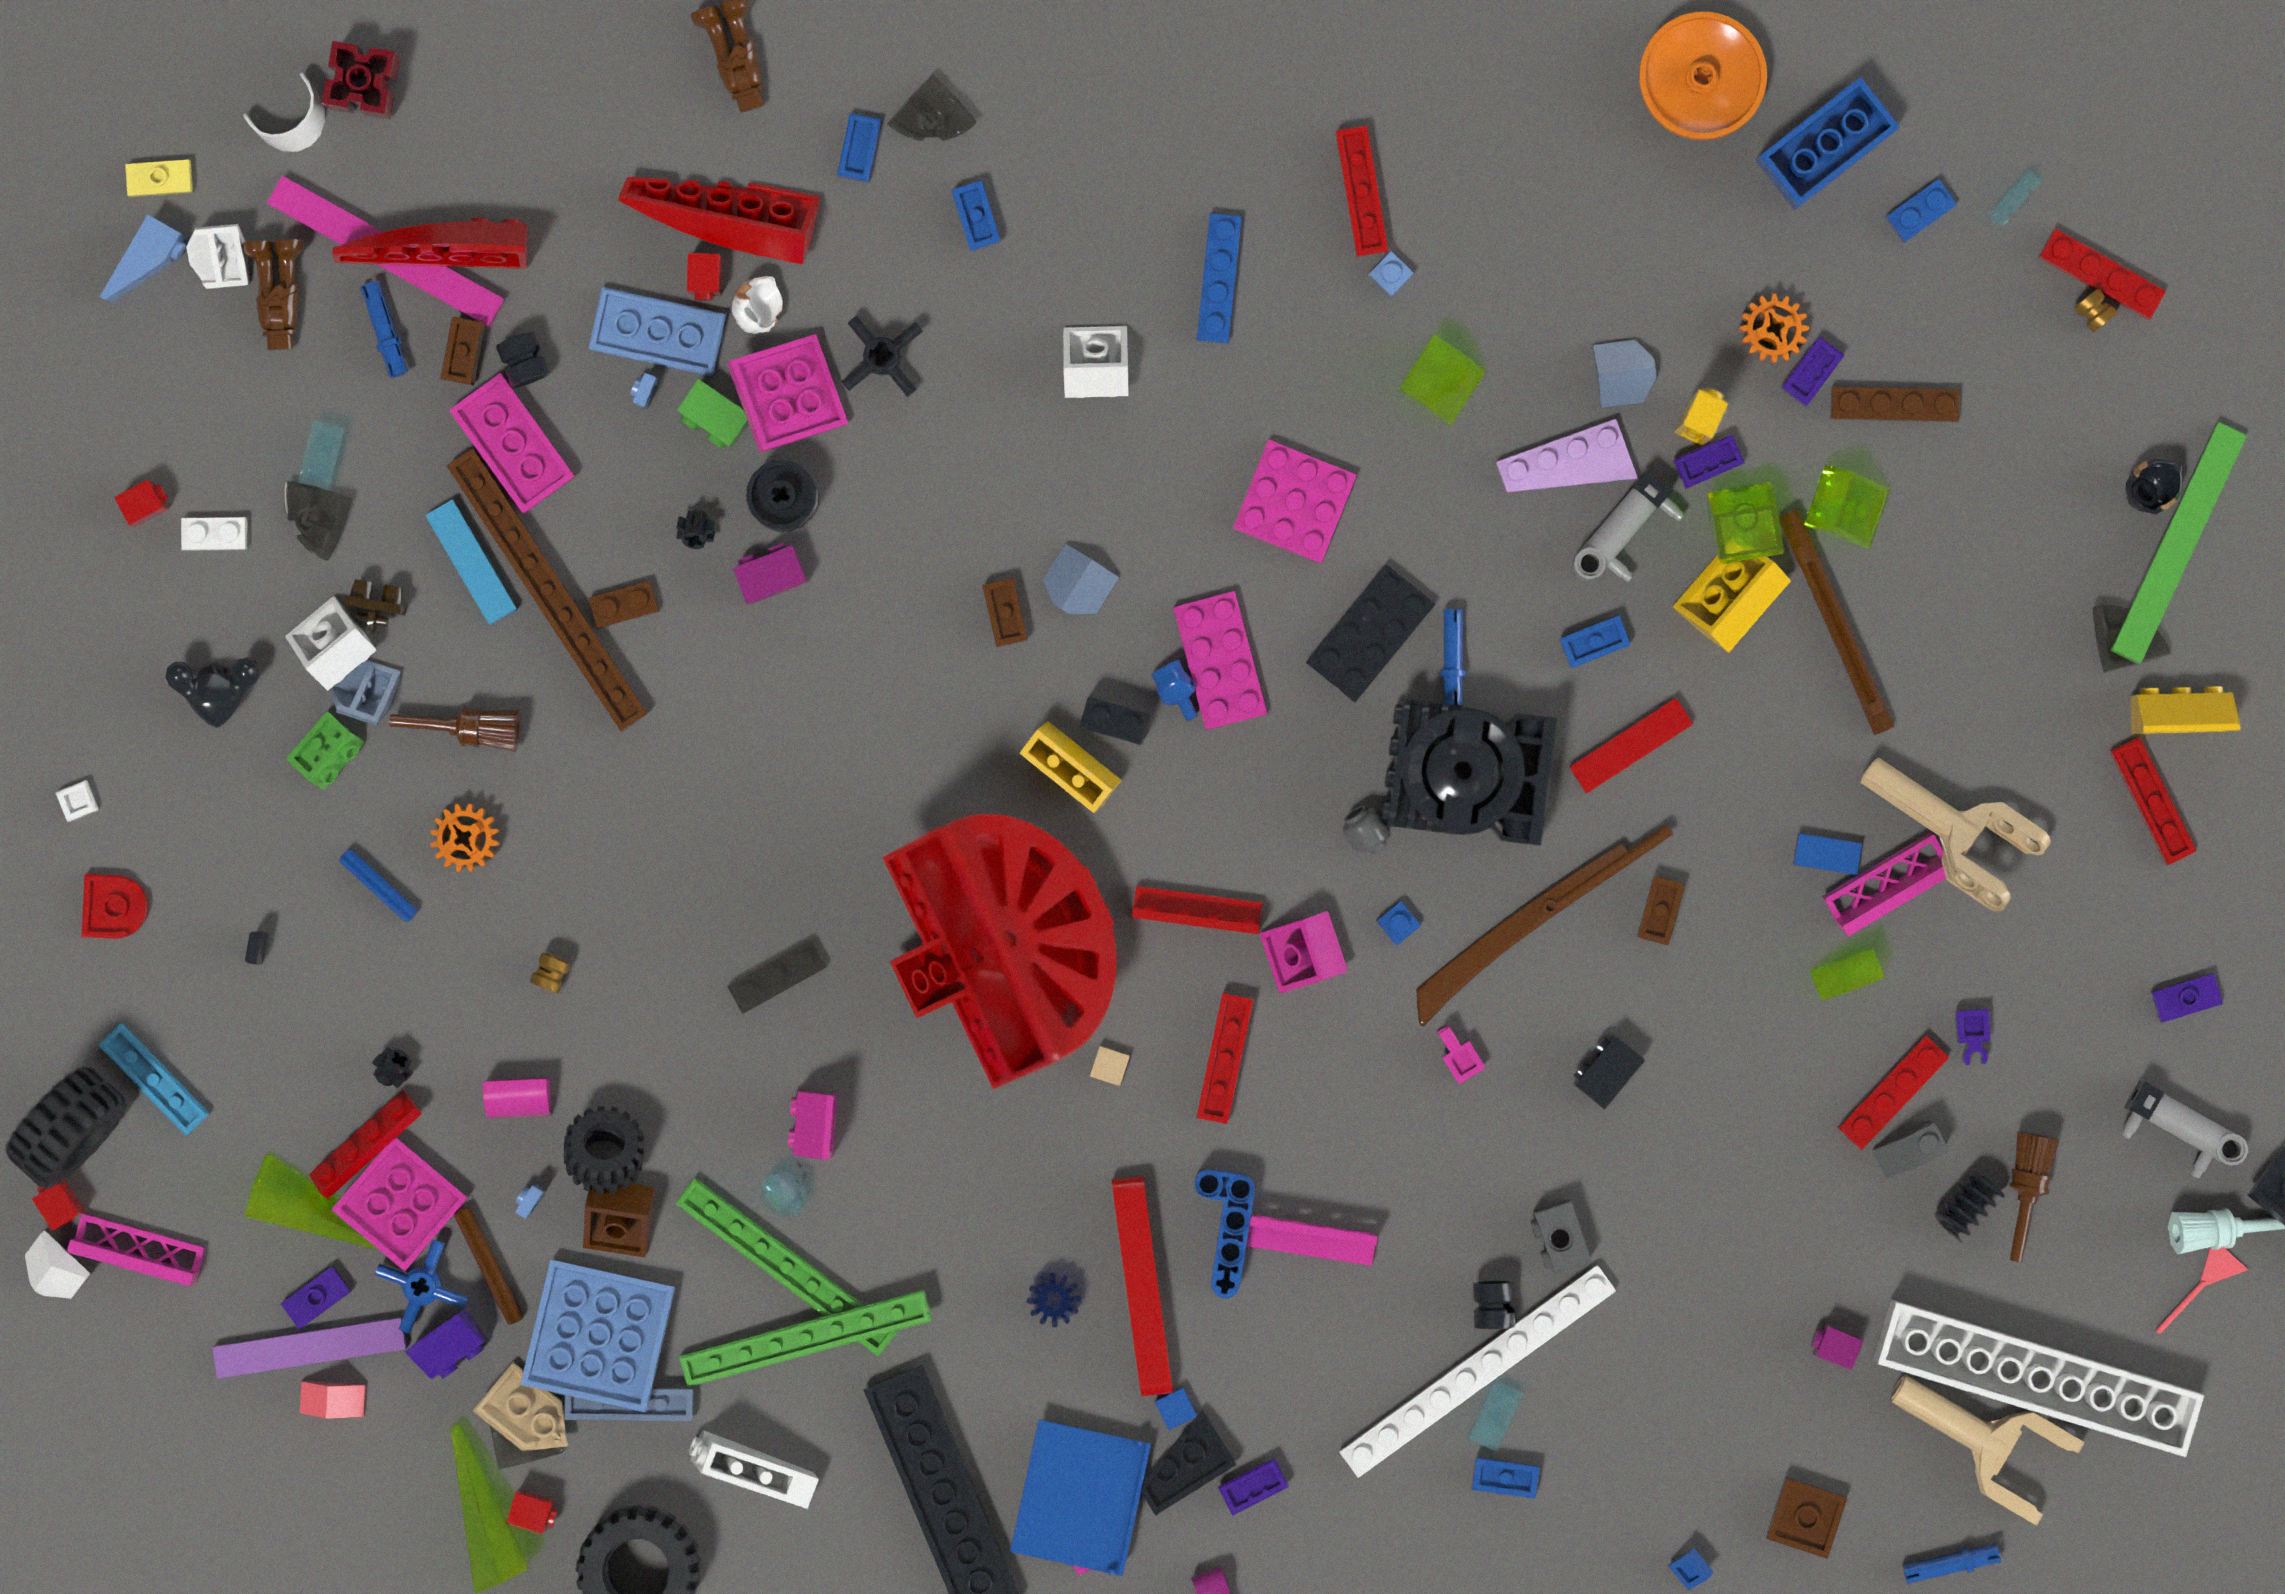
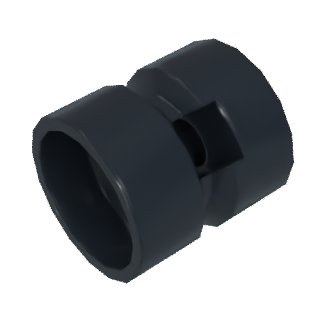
[495,332,550,389]
[1473,1281,1515,1329]

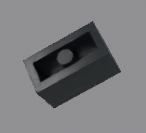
[1079,697,1149,745]
[1573,1035,1645,1110]

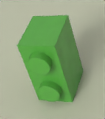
[677,379,749,449]

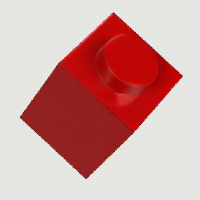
[687,253,722,301]
[114,479,169,527]
[32,1180,86,1231]
[506,1489,558,1534]

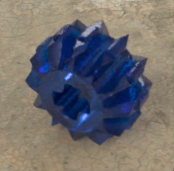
[1027,1272,1081,1327]

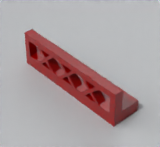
[1132,886,1262,935]

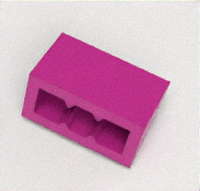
[482,1077,552,1118]

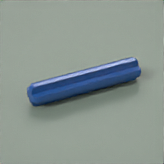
[339,849,418,922]

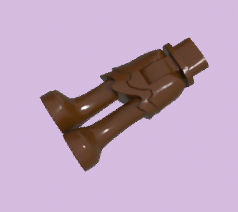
[690,0,764,113]
[243,239,304,350]

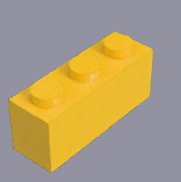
[1673,388,1729,446]
[1020,721,1122,813]

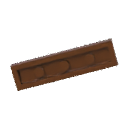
[1830,387,1960,422]

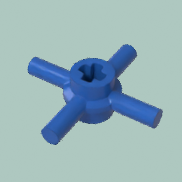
[375,1239,469,1333]

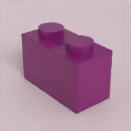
[733,542,808,605]

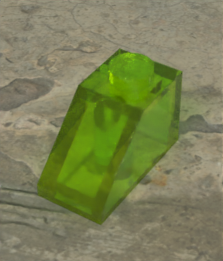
[1809,947,1885,1001]

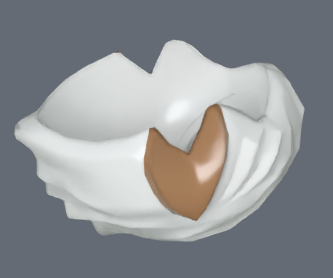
[732,276,783,334]

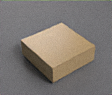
[1090,1046,1130,1086]

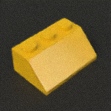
[1672,535,1791,653]
[2131,687,2240,734]

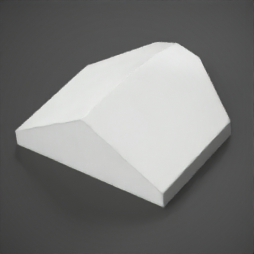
[186,224,250,289]
[25,1230,91,1299]

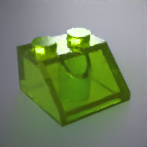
[1398,335,1486,426]
[1804,465,1891,550]
[1707,482,1784,564]

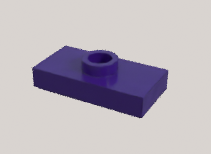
[1781,336,1845,407]
[1673,434,1745,489]
[2151,973,2223,1023]
[281,1265,352,1330]
[1218,1457,1289,1516]

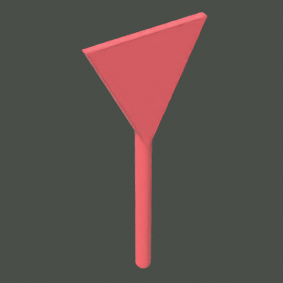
[2156,1247,2248,1334]

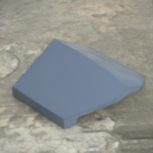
[1593,340,1657,408]
[1043,544,1119,614]
[331,660,401,726]

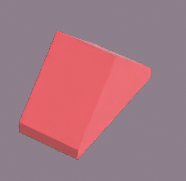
[300,1381,366,1418]

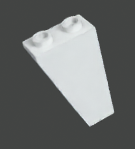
[689,1430,819,1509]

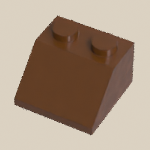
[583,1184,655,1258]

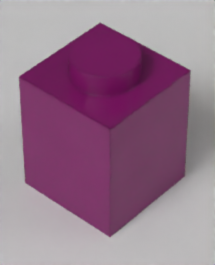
[1811,1324,1864,1370]

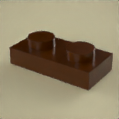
[440,316,486,386]
[982,578,1028,647]
[589,581,659,629]
[1637,876,1685,945]

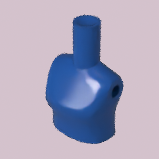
[1151,660,1198,721]

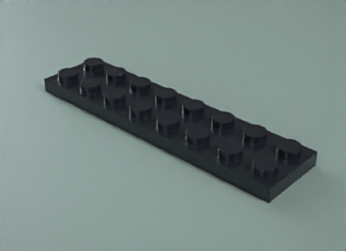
[863,1364,1019,1594]

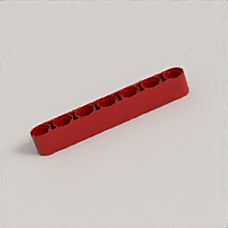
[1111,1175,1173,1397]

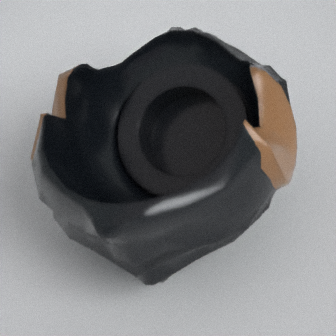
[2125,459,2182,515]

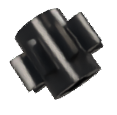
[676,510,715,549]
[372,1047,413,1088]

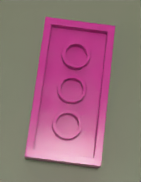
[449,373,575,514]
[1173,591,1267,730]

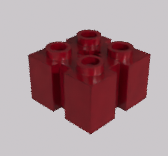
[322,41,401,119]

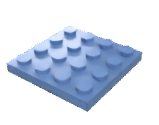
[520,1260,675,1413]

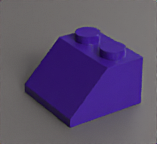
[405,1309,488,1379]

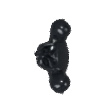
[165,657,260,728]

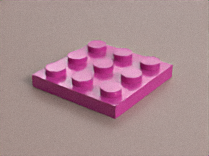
[727,334,849,453]
[1233,439,1357,564]
[331,1138,468,1272]

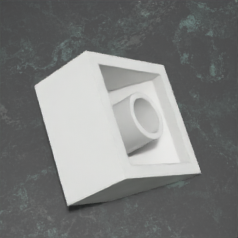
[1063,326,1129,398]
[285,596,376,691]

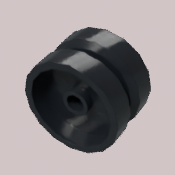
[746,460,819,532]

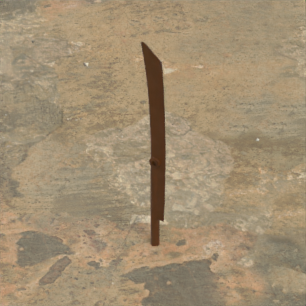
[1416,824,1673,1026]

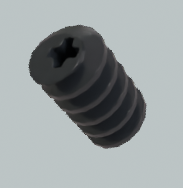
[1934,1173,2005,1243]

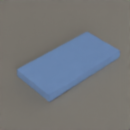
[588,287,727,377]

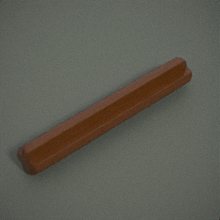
[454,1207,524,1325]

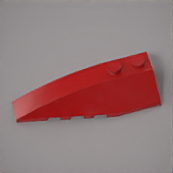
[619,177,820,265]
[332,217,528,269]

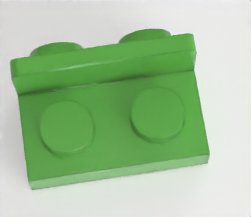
[286,711,364,790]

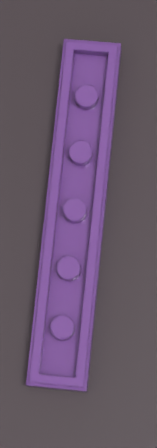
[212,1317,407,1379]

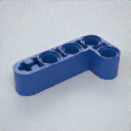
[1195,1168,1255,1298]

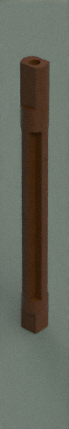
[1778,509,1895,736]

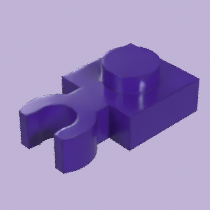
[1955,1009,1991,1065]

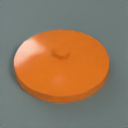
[1638,11,1767,141]

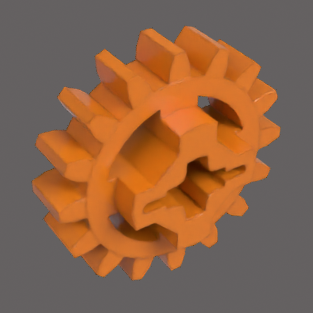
[1738,294,1809,364]
[430,804,500,872]

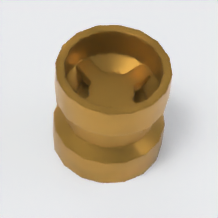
[2073,288,2118,333]
[529,952,571,994]

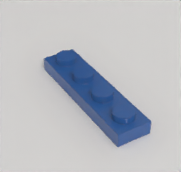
[1197,213,1242,344]

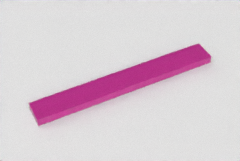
[267,176,505,327]

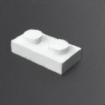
[181,517,247,551]

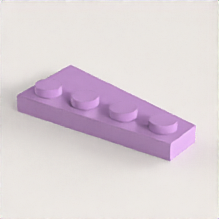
[1496,419,1638,493]

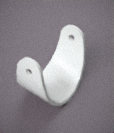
[243,72,325,152]

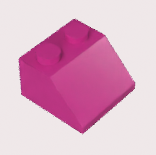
[1259,911,1348,994]
[788,1090,838,1160]

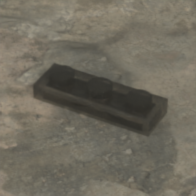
[727,940,827,1014]

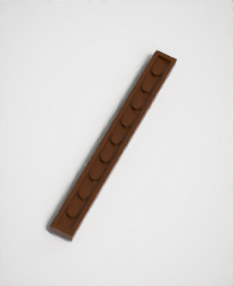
[446,448,648,732]

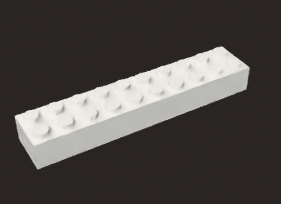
[1873,1299,2204,1457]

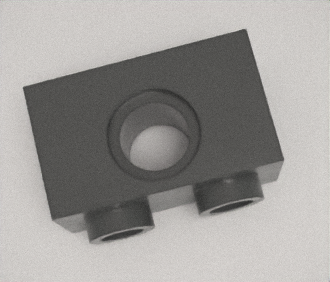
[1530,1200,1592,1274]

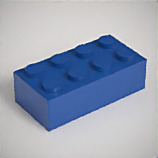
[1756,77,1900,210]

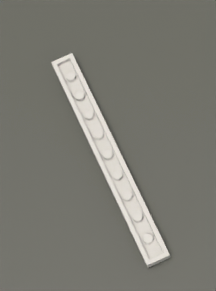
[1339,1264,1616,1478]

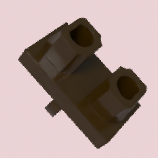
[344,579,407,634]

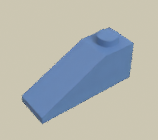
[100,214,187,303]

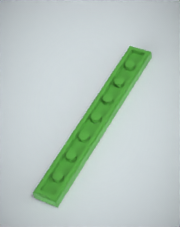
[2110,422,2247,664]
[675,1177,898,1357]
[679,1289,933,1387]

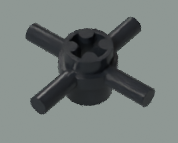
[841,316,923,397]

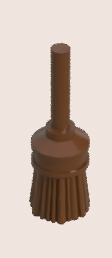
[389,707,521,752]
[2009,1131,2060,1262]

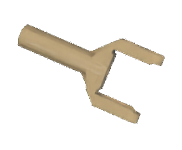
[1861,757,2051,911]
[1890,1375,2085,1526]

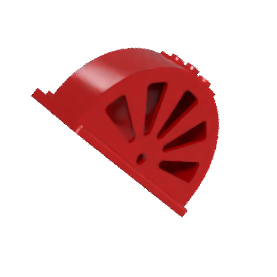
[882,814,1117,1090]

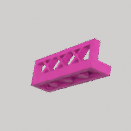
[1822,832,1946,936]
[67,1213,206,1286]
[1246,1214,1378,1266]

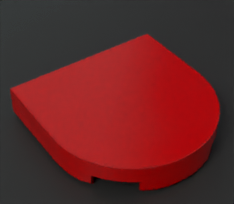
[81,874,149,939]

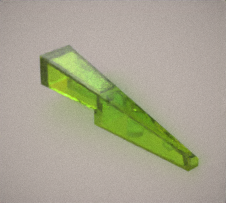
[244,1154,378,1250]
[450,1423,531,1594]

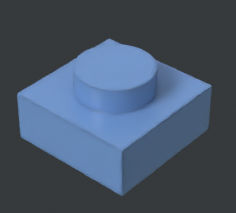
[1369,252,1414,297]
[630,373,659,409]
[515,1184,547,1219]

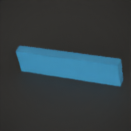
[425,499,518,625]
[98,1023,211,1136]

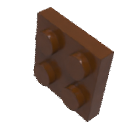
[1766,1477,1847,1559]

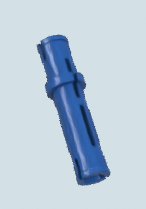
[360,281,409,378]
[1441,609,1466,706]
[1902,1543,2001,1585]

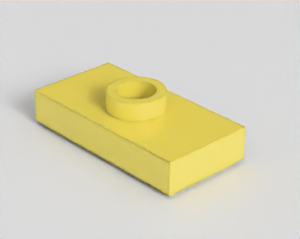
[125,160,193,197]

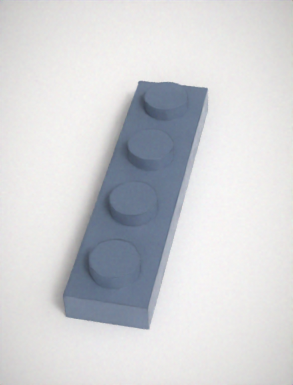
[564,1388,694,1421]

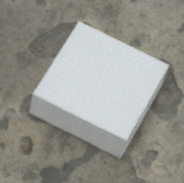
[55,781,99,822]

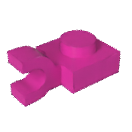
[1437,1025,1486,1084]

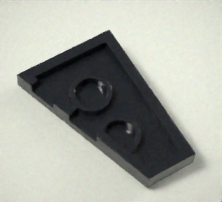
[1141,1410,1237,1516]

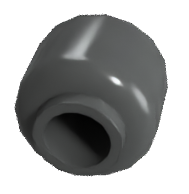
[1343,805,1390,854]

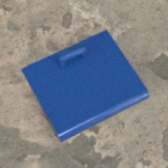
[1010,1419,1151,1576]

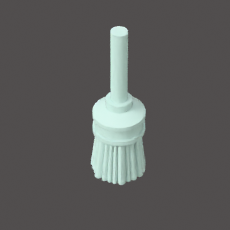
[2168,1208,2285,1254]

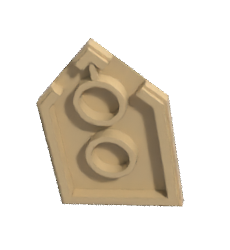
[473,1362,568,1451]

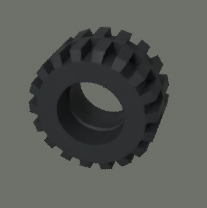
[563,1106,645,1195]

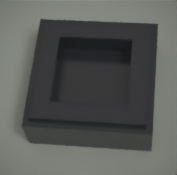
[245,931,268,965]

